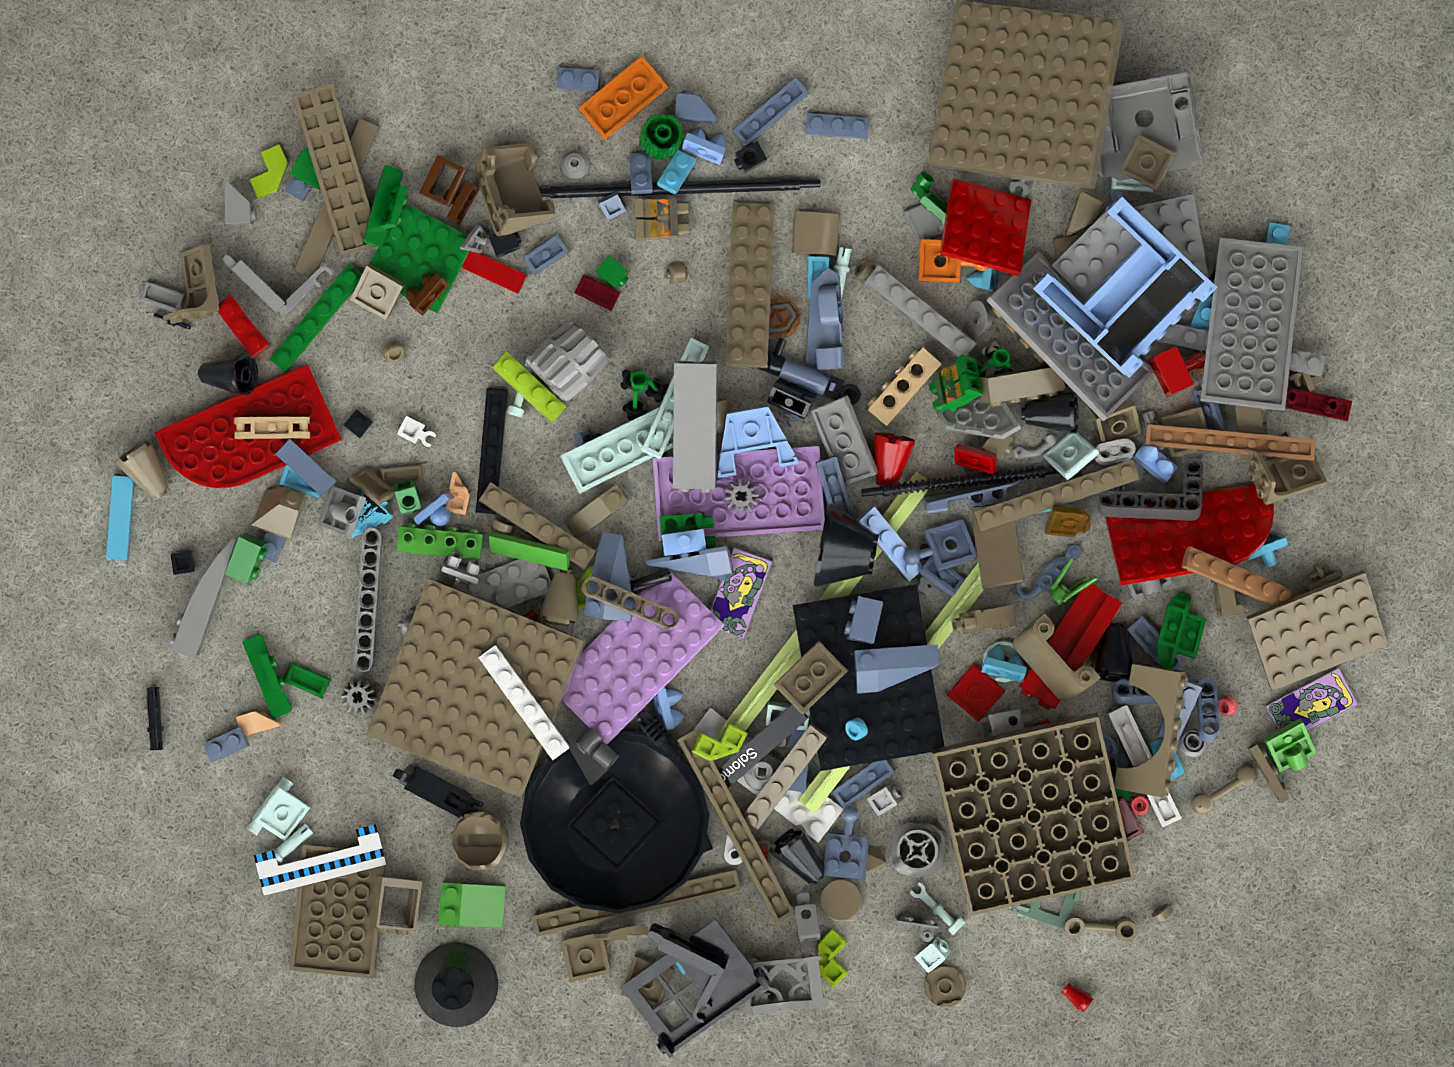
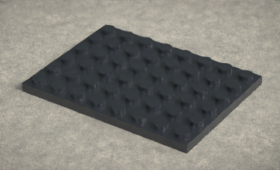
[792,584,945,771]

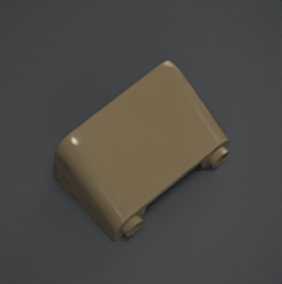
[475,143,555,236]
[1013,614,1101,701]

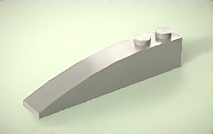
[170,538,237,659]

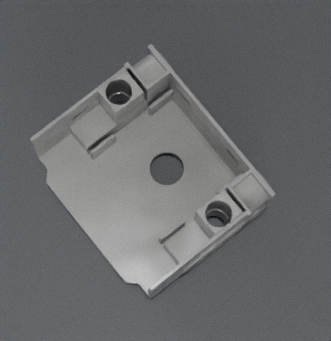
[1098,72,1203,181]

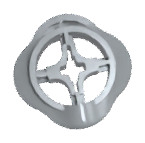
[891,823,945,876]

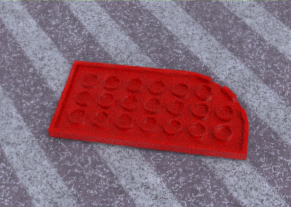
[154,364,342,489]
[1104,483,1274,586]

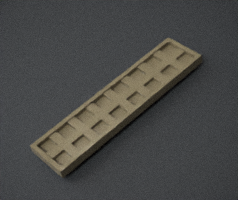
[292,83,374,256]
[726,202,774,368]

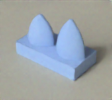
[682,128,726,165]
[1132,441,1178,484]
[652,688,684,730]

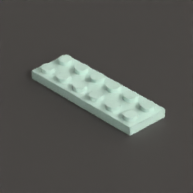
[560,408,674,494]

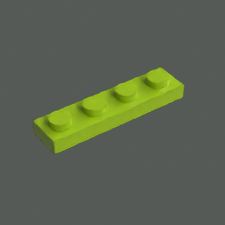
[491,351,566,423]

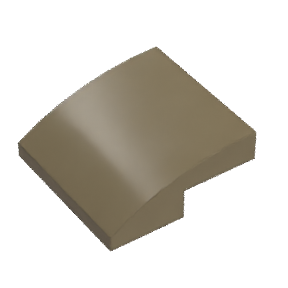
[792,211,839,256]
[593,926,648,941]

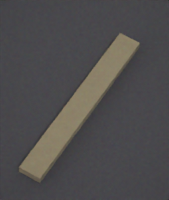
[294,119,379,278]

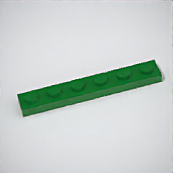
[269,264,362,373]

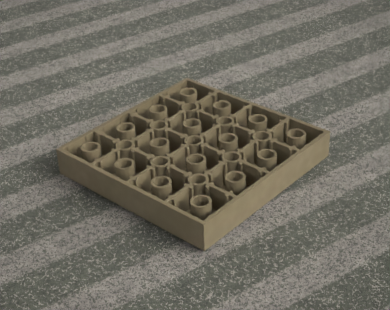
[928,0,1124,189]
[366,578,586,798]
[932,712,1135,916]

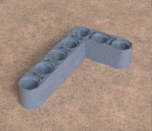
[1112,678,1220,742]

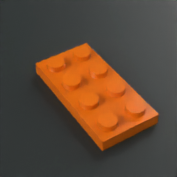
[578,56,669,141]

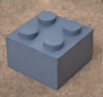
[844,596,883,645]

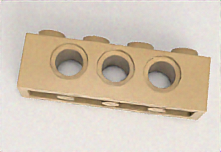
[867,348,942,427]

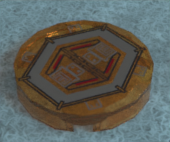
[769,298,800,339]

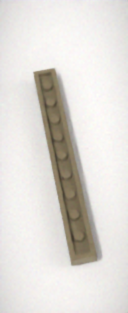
[677,729,795,924]
[531,869,741,937]

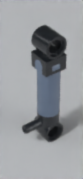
[756,338,861,406]

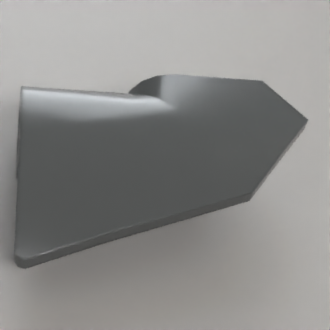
[568,722,619,785]

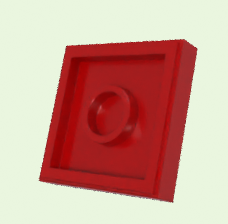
[947,664,1005,722]

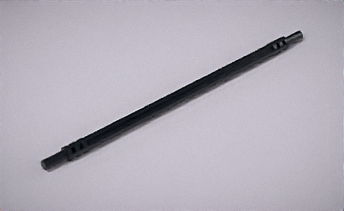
[539,178,820,199]

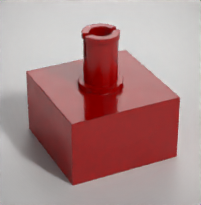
[1149,346,1205,398]

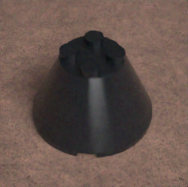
[814,504,879,587]
[414,943,498,1027]

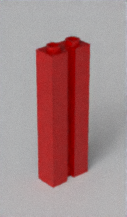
[1018,581,1123,710]

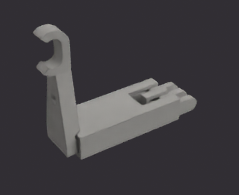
[223,255,334,317]

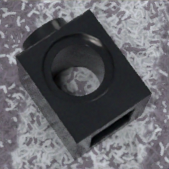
[734,141,767,173]
[489,232,522,258]

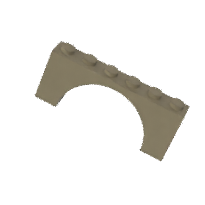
[1114,663,1188,797]

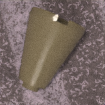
[115,439,168,499]
[537,569,579,627]

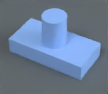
[662,529,706,556]

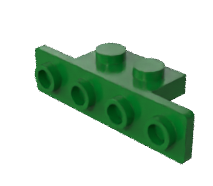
[363,165,408,249]
[242,634,292,718]

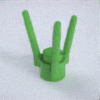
[1049,557,1098,605]

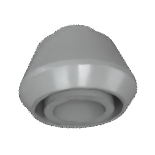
[561,151,589,179]
[1179,729,1207,757]

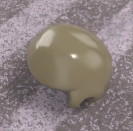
[450,811,509,870]

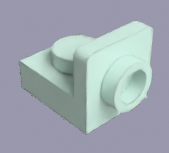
[914,936,951,973]

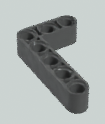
[1098,457,1203,521]

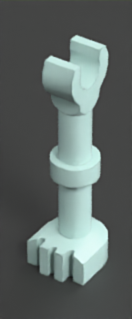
[507,355,532,418]
[910,882,966,935]

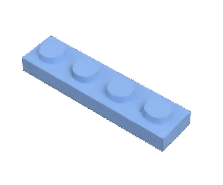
[856,506,923,581]

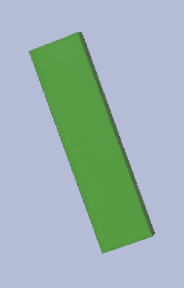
[489,532,570,571]

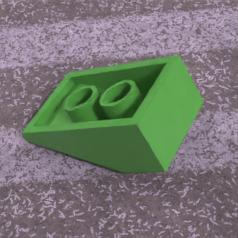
[438,881,506,928]

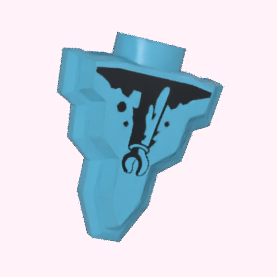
[351,491,393,538]

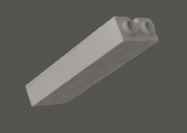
[673,361,718,493]

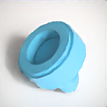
[845,718,868,740]

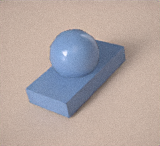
[414,492,455,526]

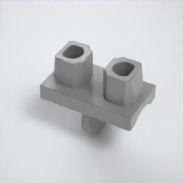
[441,551,481,587]

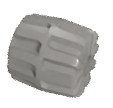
[527,321,608,401]

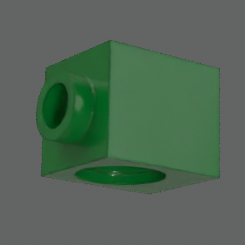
[595,256,629,289]
[393,478,421,514]

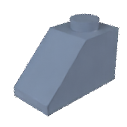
[675,90,717,124]

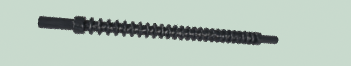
[861,465,1060,497]

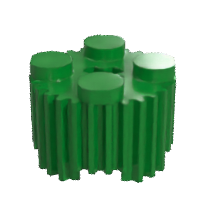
[639,114,683,161]

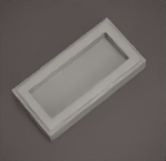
[139,281,186,312]

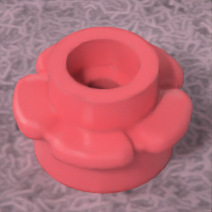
[1218,695,1237,715]
[1129,795,1150,815]

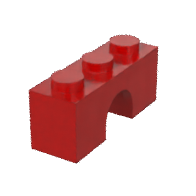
[217,295,271,359]

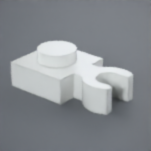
[397,416,437,447]

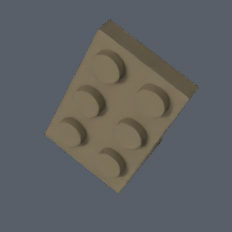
[163,245,219,323]
[1247,451,1327,505]

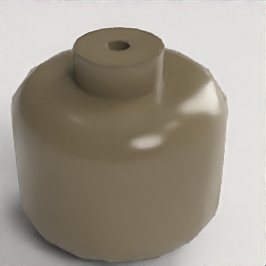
[665,262,687,284]

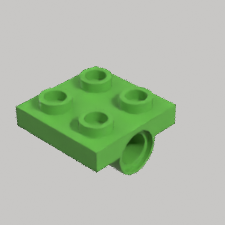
[1263,719,1317,772]

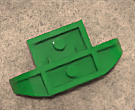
[1156,592,1207,669]

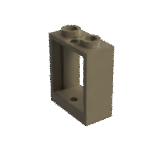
[369,875,422,935]

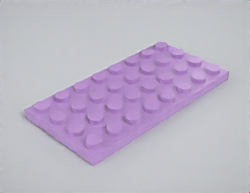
[653,446,825,542]
[563,569,725,744]

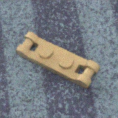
[234,417,310,439]

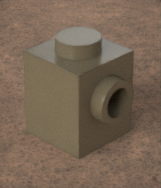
[981,436,1014,460]

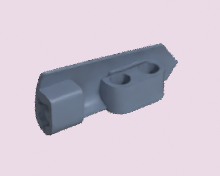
[806,267,845,370]
[924,480,1023,515]

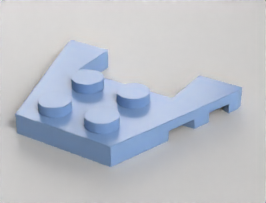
[717,405,798,478]

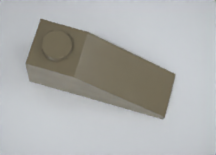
[566,485,629,538]

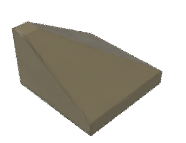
[866,848,887,873]

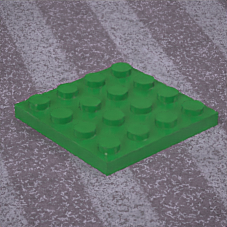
[369,203,470,314]

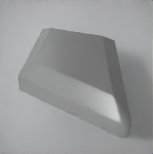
[460,225,490,254]

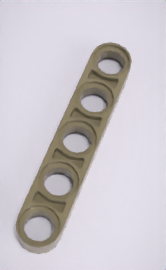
[581,577,679,629]

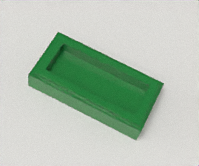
[284,662,331,699]

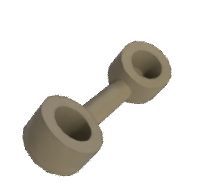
[1191,765,1257,814]
[1063,916,1138,941]

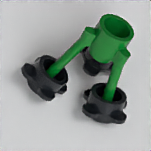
[968,340,1013,387]
[620,369,668,421]

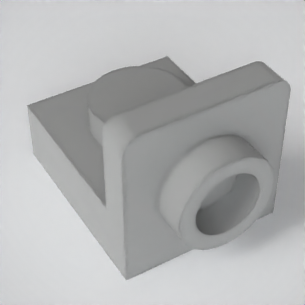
[867,782,904,816]

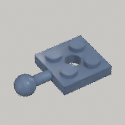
[904,519,978,571]
[823,806,869,880]

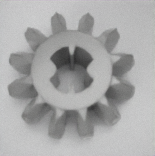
[724,479,759,515]
[340,680,376,715]

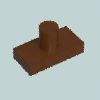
[443,181,480,225]

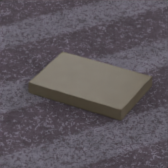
[773,641,848,715]

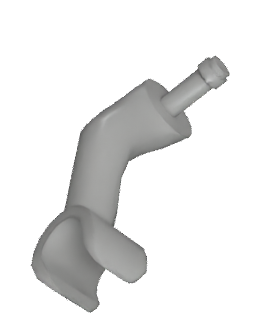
[1014,433,1059,459]

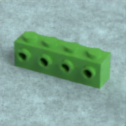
[396,523,484,560]

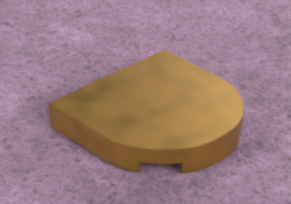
[1045,505,1091,537]

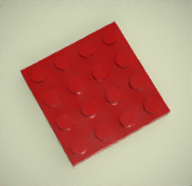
[940,178,1031,276]

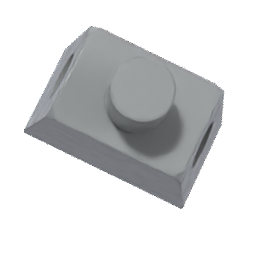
[980,709,1033,738]
[794,893,820,943]

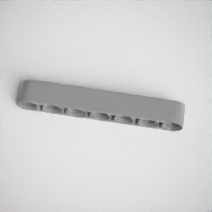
[354,527,383,672]

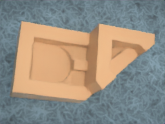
[446,472,470,516]
[236,711,282,736]

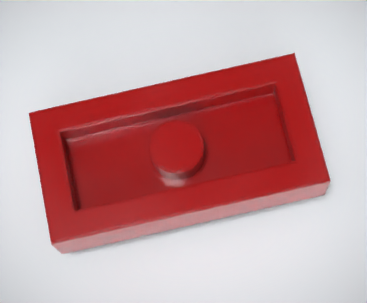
[954,444,997,474]

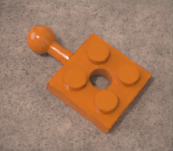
[918,239,988,283]

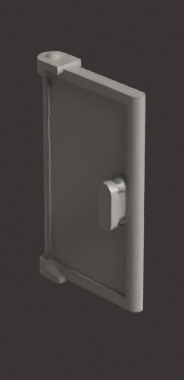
[904,192,949,244]

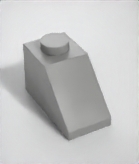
[224,182,256,226]

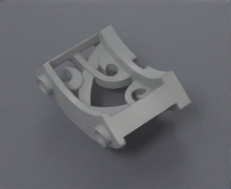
[743,952,828,1015]

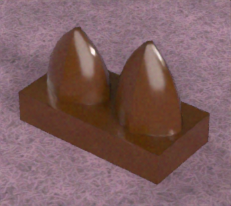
[406,273,450,316]

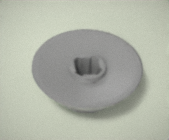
[965,300,992,338]
[743,754,780,791]

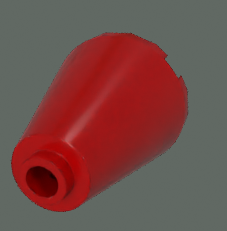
[874,432,915,486]

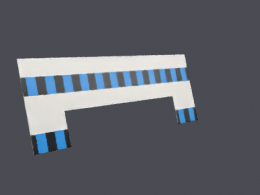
[254,824,386,895]

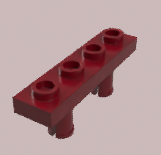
[1285,387,1352,422]

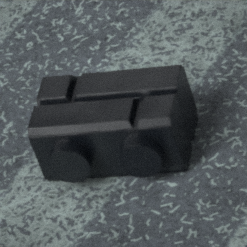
[767,378,817,419]

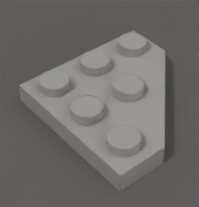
[936,387,1021,439]

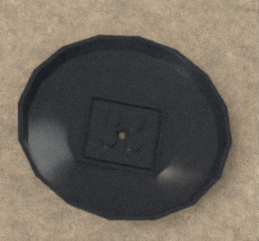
[520,729,710,914]

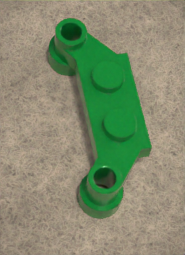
[910,171,947,225]

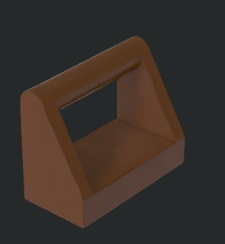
[419,155,467,207]

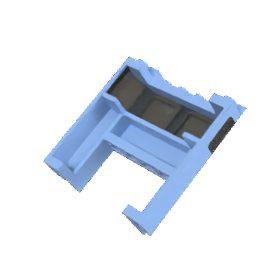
[1033,195,1217,378]

